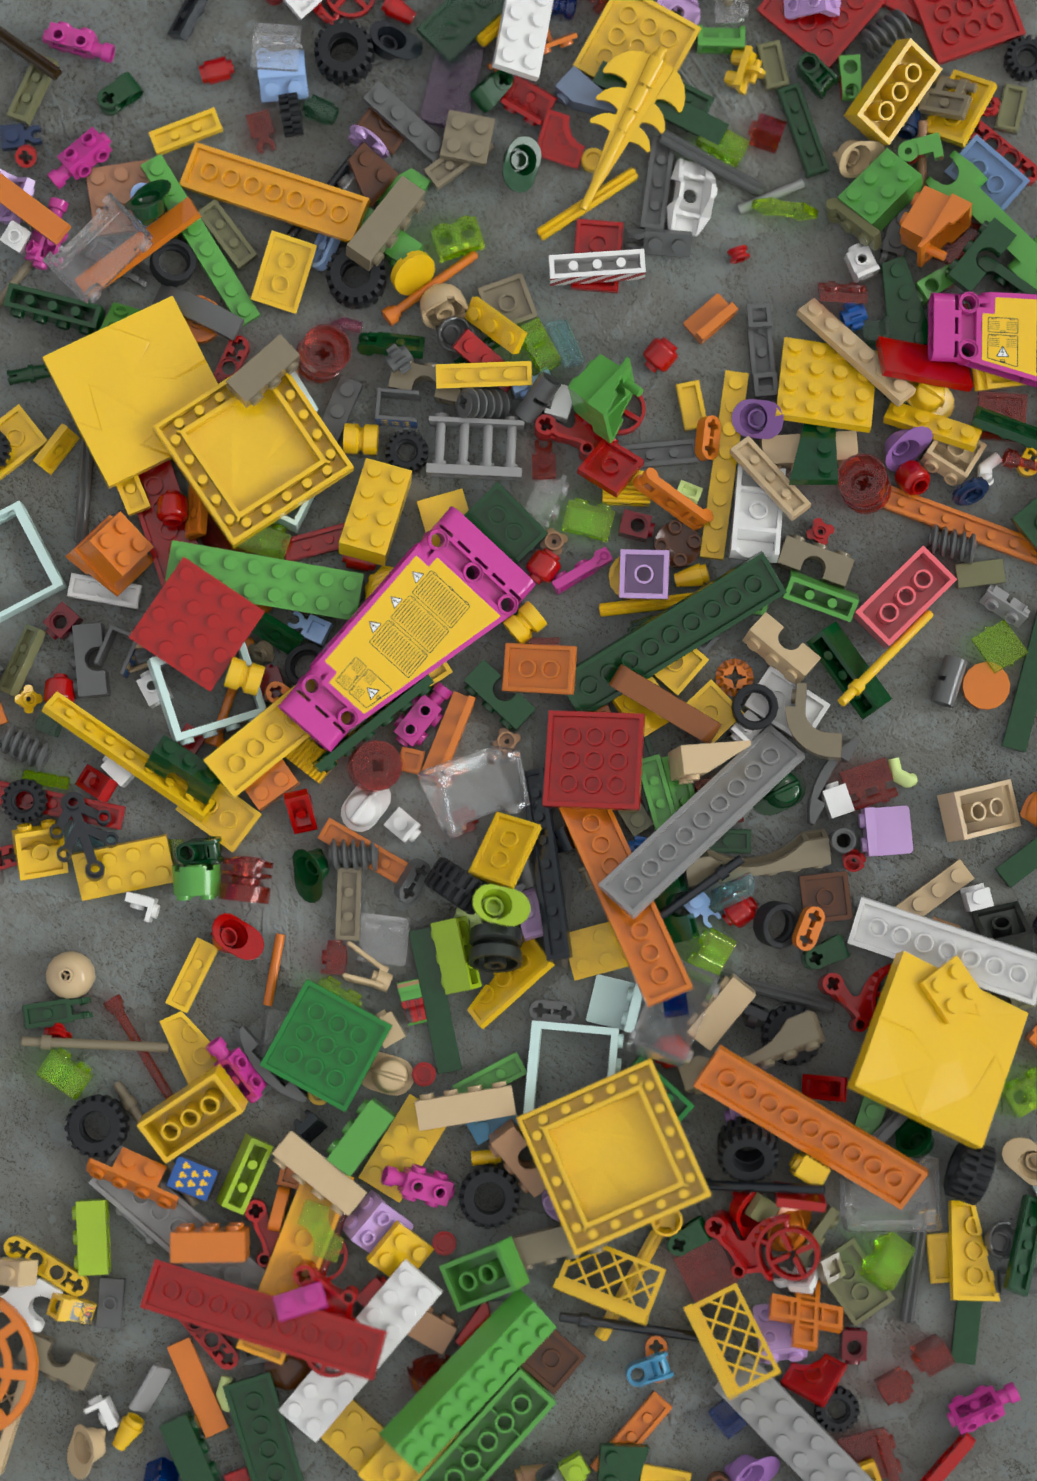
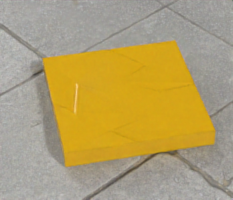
[42,296,218,489]
[152,373,354,549]
[847,951,1029,1149]
[516,1058,712,1256]

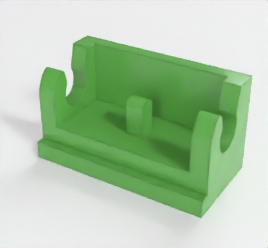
[696,25,745,54]

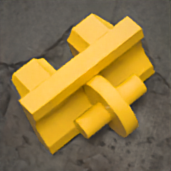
[724,45,766,95]

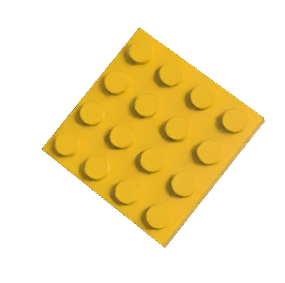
[573,0,701,79]
[775,337,878,433]

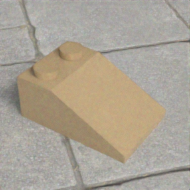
[668,740,751,785]
[937,779,1021,842]

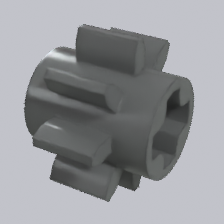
[384,344,414,375]

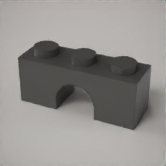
[69,623,111,699]

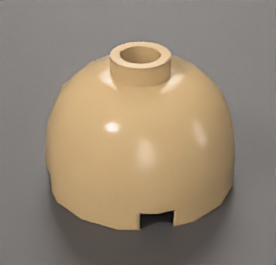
[420,283,468,329]
[46,951,95,999]

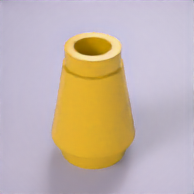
[674,563,710,587]
[112,1412,145,1451]

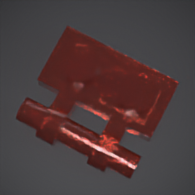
[818,281,868,303]
[839,757,898,811]

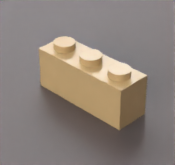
[687,973,756,1051]

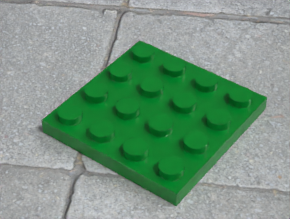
[260,979,393,1112]

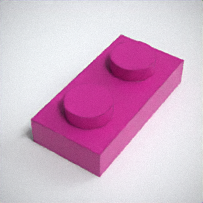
[273,1282,328,1322]

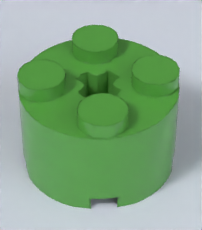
[172,863,222,901]

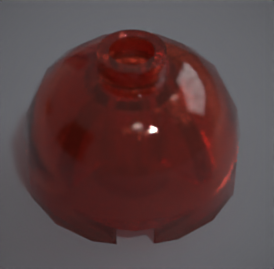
[407,1354,451,1394]

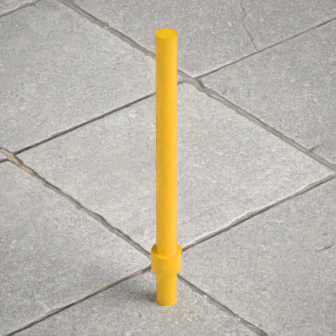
[838,610,934,706]

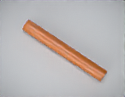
[263,933,285,1006]

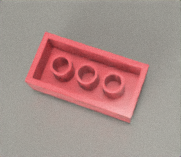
[853,545,957,649]

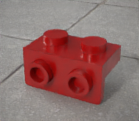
[500,75,558,126]

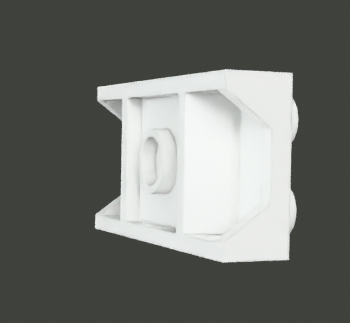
[729,463,786,563]

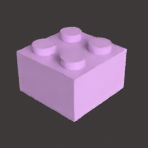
[619,549,670,600]

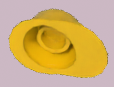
[906,381,954,418]

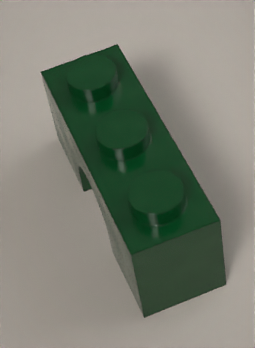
[946,217,1017,292]
[464,659,536,731]
[145,735,221,805]
[654,873,700,944]

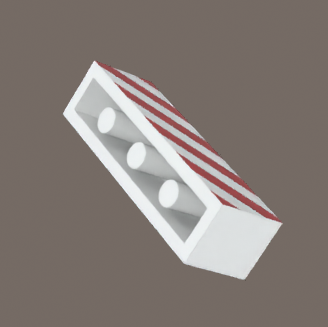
[548,249,646,286]

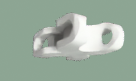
[0,1257,64,1332]

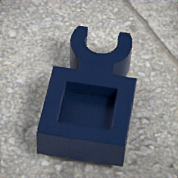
[0,123,43,151]

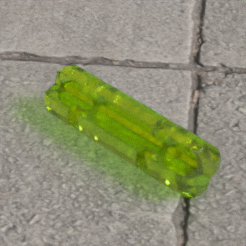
[22,770,70,789]

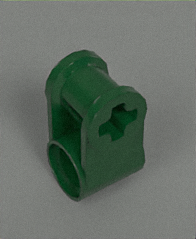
[796,52,840,99]
[468,70,513,113]
[97,72,144,116]
[175,836,224,864]
[801,934,850,970]
[665,1215,713,1256]

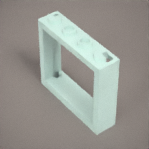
[0,501,67,623]
[147,642,267,746]
[523,1020,624,1114]

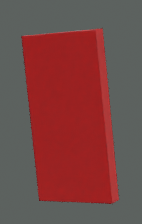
[876,336,973,392]

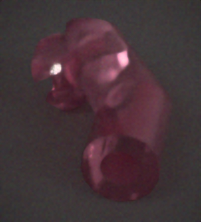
[328,317,363,339]

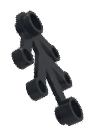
[49,792,118,881]

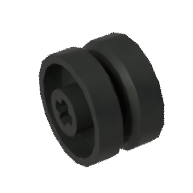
[468,923,523,973]

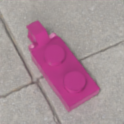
[552,547,613,595]

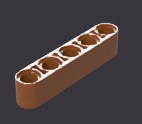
[608,664,722,744]

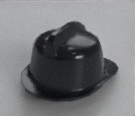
[370,20,423,60]

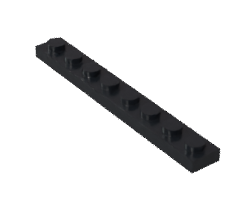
[521,768,573,962]

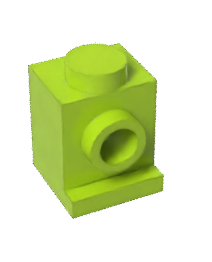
[558,1450,591,1481]

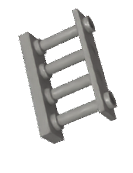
[426,413,524,481]

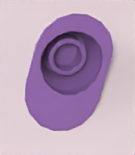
[732,399,784,439]
[884,426,933,471]
[724,1454,780,1481]

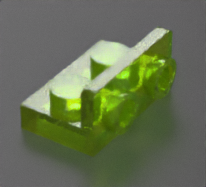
[696,129,751,168]
[237,523,292,559]

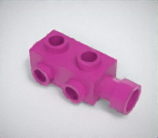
[42,21,115,64]
[47,127,112,190]
[25,197,68,271]
[393,681,453,747]
[205,1036,267,1104]
[381,1164,455,1208]
[946,1382,1021,1435]

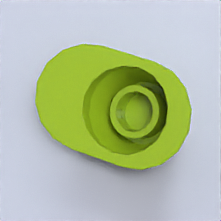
[473,884,531,926]

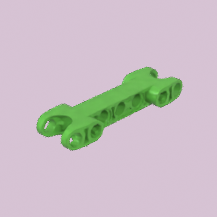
[925,150,1037,291]

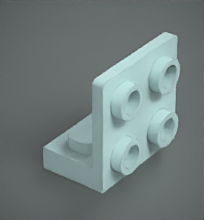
[586,974,642,1033]

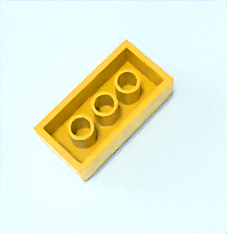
[844,38,942,145]
[339,458,412,566]
[136,1063,248,1164]

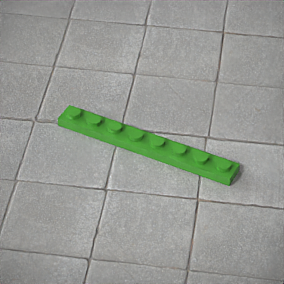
[140,154,260,328]

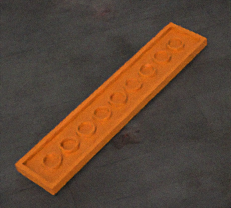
[557,807,693,1008]
[694,1045,929,1210]

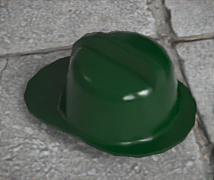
[502,136,542,193]
[125,179,171,226]
[754,770,806,816]
[292,848,329,903]
[895,1118,934,1160]

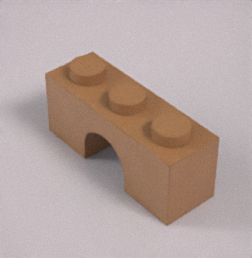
[488,1118,546,1198]

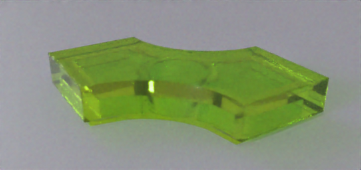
[751,197,818,221]
[298,1199,344,1263]

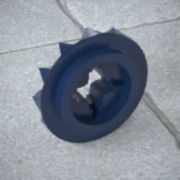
[952,477,989,506]

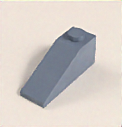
[555,66,617,115]

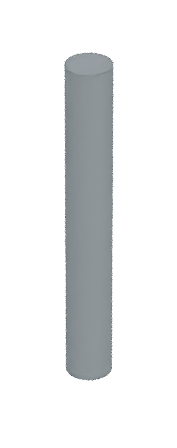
[736,179,805,214]

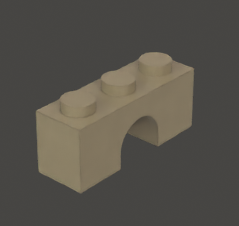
[388,360,462,407]
[775,534,854,588]
[17,1331,100,1391]

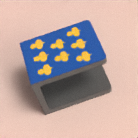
[375,387,420,428]
[94,625,141,678]
[167,1154,222,1201]

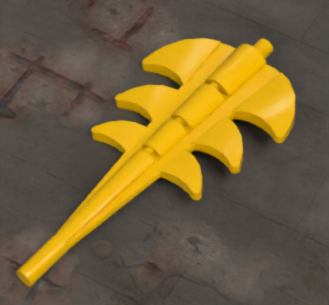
[579,47,685,211]

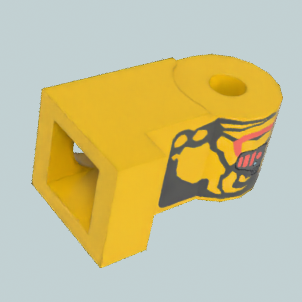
[46,1292,97,1324]

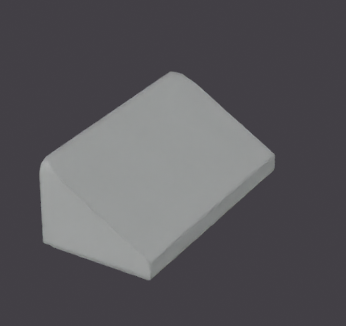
[129,1361,172,1413]

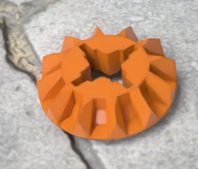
[715,658,754,697]

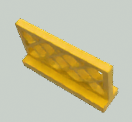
[553,1245,667,1327]
[683,1283,781,1401]

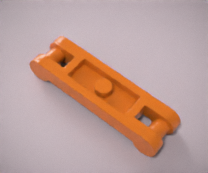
[633,468,714,531]

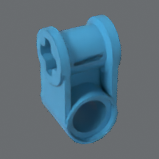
[625,1351,674,1387]

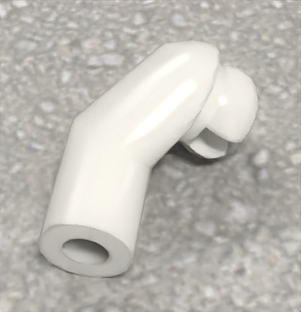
[977,452,1002,486]

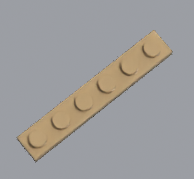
[796,298,916,407]

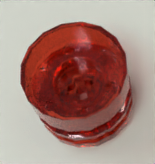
[296,324,352,383]
[838,453,892,514]
[347,740,403,792]
[219,856,274,904]

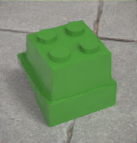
[568,354,643,443]

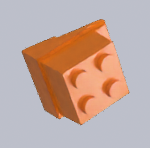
[899,186,972,268]
[65,511,153,597]

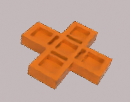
[768,1280,843,1352]

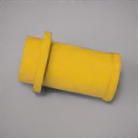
[471,1149,502,1166]

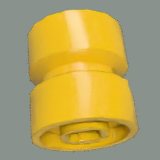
[343,423,379,456]
[502,601,548,644]
[224,657,265,696]
[651,1210,683,1237]

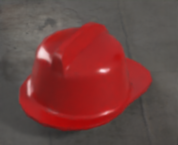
[211,913,264,960]
[729,1191,763,1239]

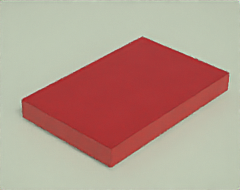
[571,219,624,294]

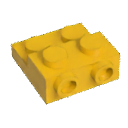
[11,819,69,881]

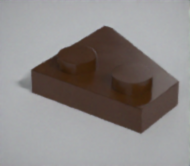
[347,142,399,208]

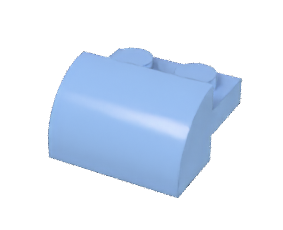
[257,50,309,102]

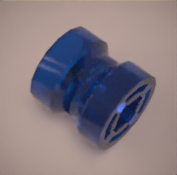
[551,0,577,20]

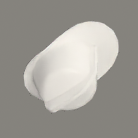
[341,778,391,832]

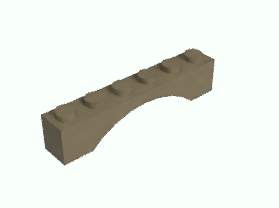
[685,828,832,886]
[677,1010,826,1096]

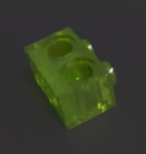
[431,215,485,263]
[520,317,561,373]
[1001,1066,1037,1118]

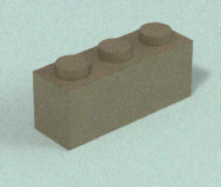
[226,334,300,408]

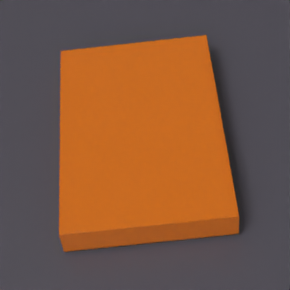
[502,643,577,695]

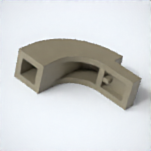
[785,683,842,761]

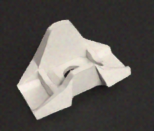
[667,158,718,236]

